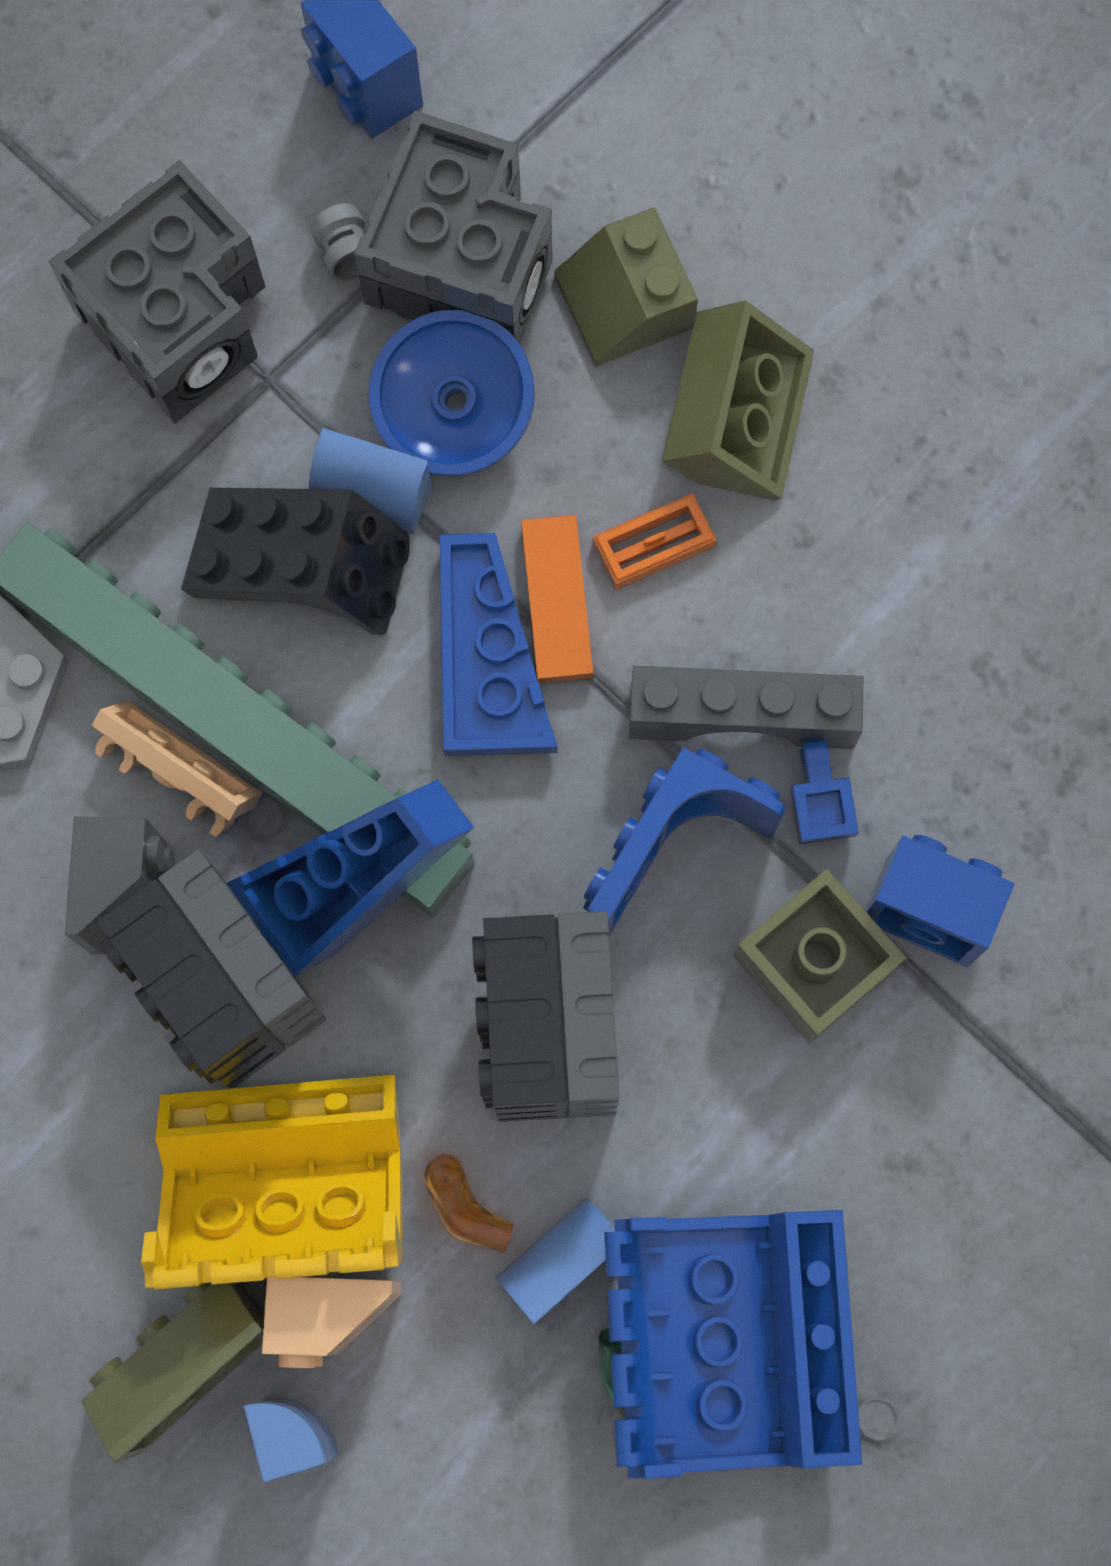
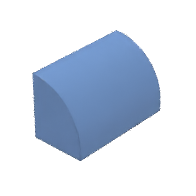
[309,428,432,534]
[496,1197,615,1324]
[244,1398,339,1483]

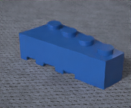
[226,780,474,976]

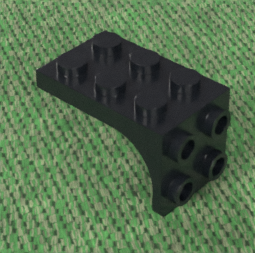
[181,488,410,635]

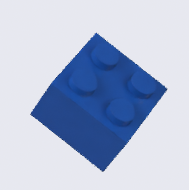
[301,0,423,139]
[865,835,1015,967]

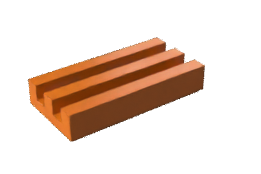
[593,493,717,590]

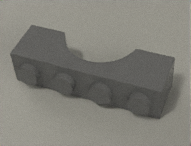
[629,665,864,749]

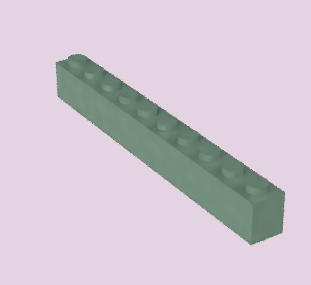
[0,522,475,918]

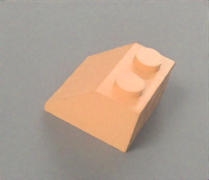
[262,1277,402,1368]

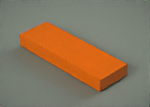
[521,515,593,684]

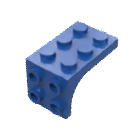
[583,747,786,936]

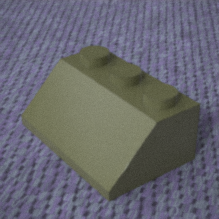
[662,300,814,500]
[81,1282,265,1463]

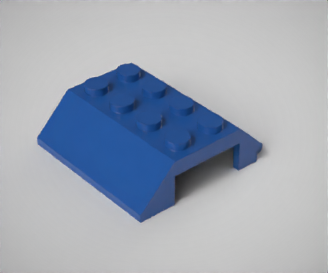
[604,1210,862,1479]

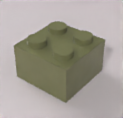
[733,869,907,1043]

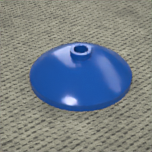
[369,310,535,477]

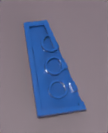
[440,533,558,756]

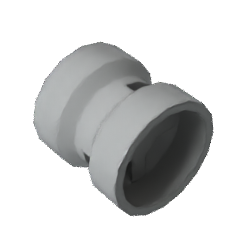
[310,203,365,280]

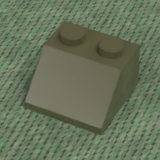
[554,207,698,366]

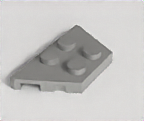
[0,595,69,769]

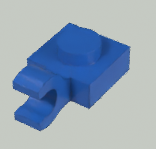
[790,740,859,845]

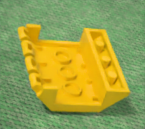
[141,1074,403,1290]

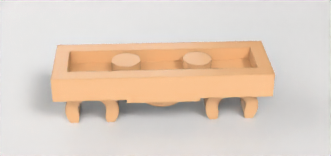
[92,700,263,837]

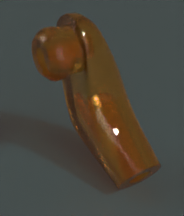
[424,1154,514,1253]

